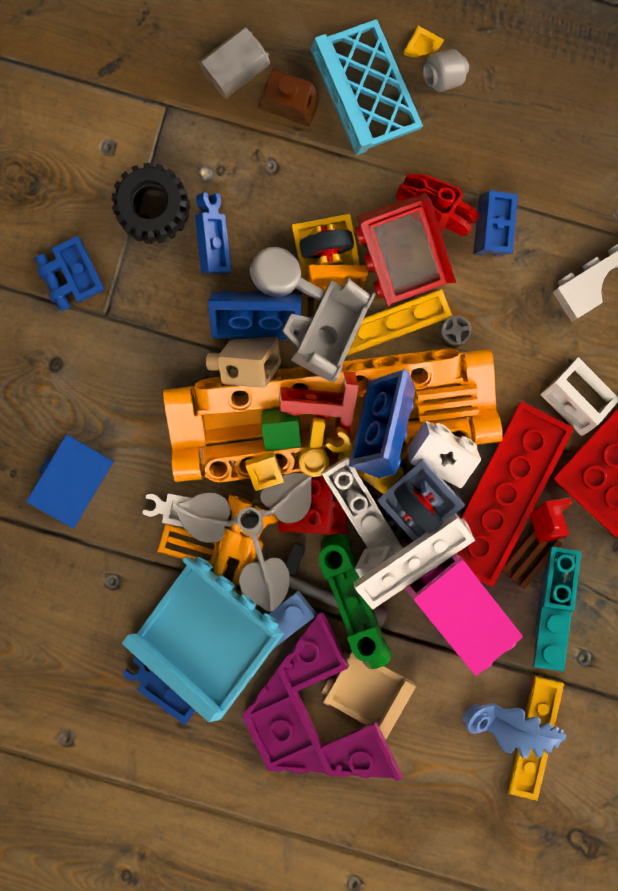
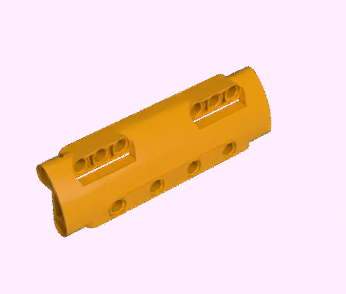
[163,348,502,482]

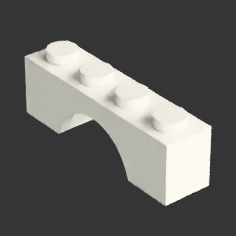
[553,244,618,322]

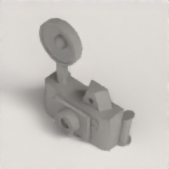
[250,247,375,382]

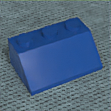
[208,290,302,339]
[349,369,415,478]

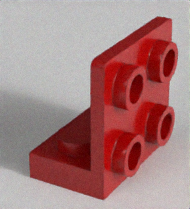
[278,474,348,534]

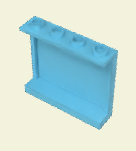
[122,557,285,722]

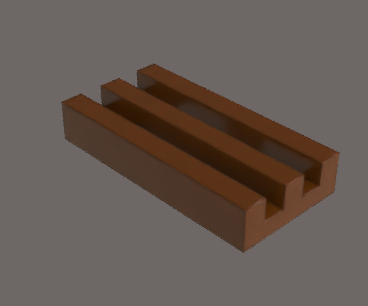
[502,529,563,589]

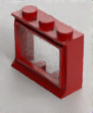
[354,191,457,306]

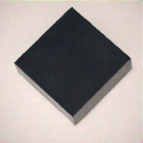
[286,542,305,575]

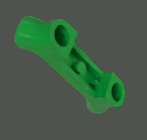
[319,534,392,669]

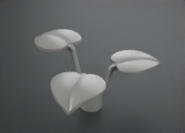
[176,473,312,612]

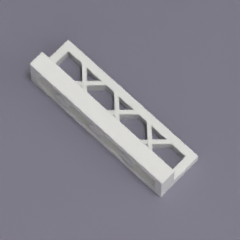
[353,513,475,610]

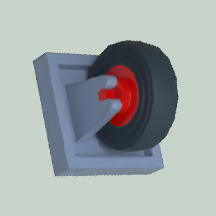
[377,459,465,541]

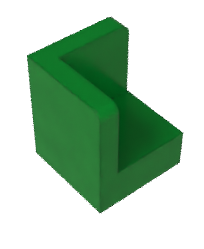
[261,408,301,451]

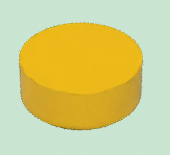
[299,446,329,477]

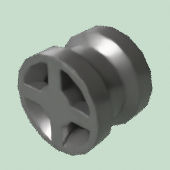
[440,316,471,347]

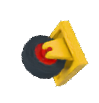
[292,214,360,279]

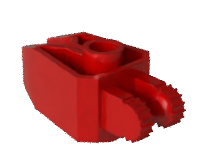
[396,174,479,236]

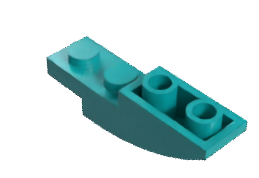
[532,547,582,672]

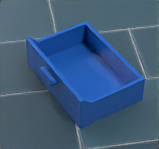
[26,434,114,529]

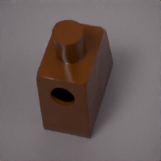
[258,69,320,127]

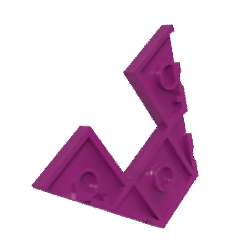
[242,612,403,781]

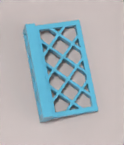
[310,19,423,156]

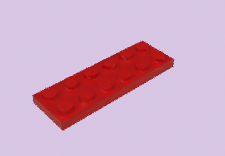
[457,401,574,587]

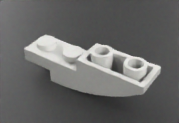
[321,457,403,554]

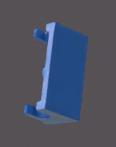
[473,190,518,257]

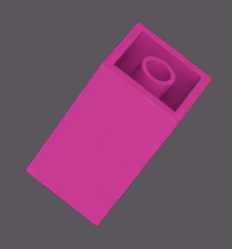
[404,553,523,676]

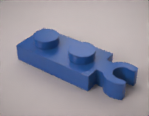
[195,192,231,275]
[123,656,195,725]

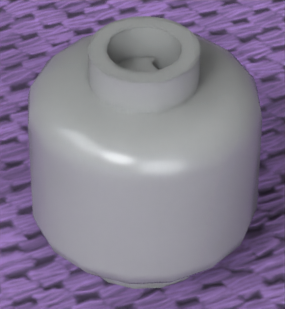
[423,48,469,92]

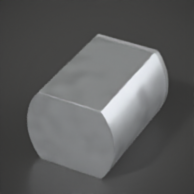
[199,27,271,99]

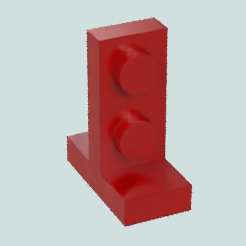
[279,371,358,439]

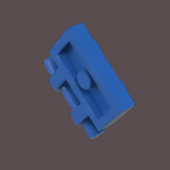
[34,236,105,312]

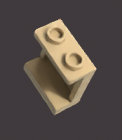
[321,650,416,739]

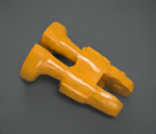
[213,494,278,586]

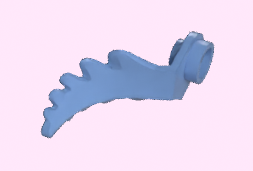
[463,703,566,758]

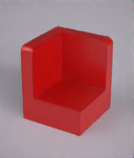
[530,498,572,542]

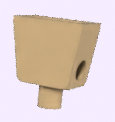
[206,337,281,388]

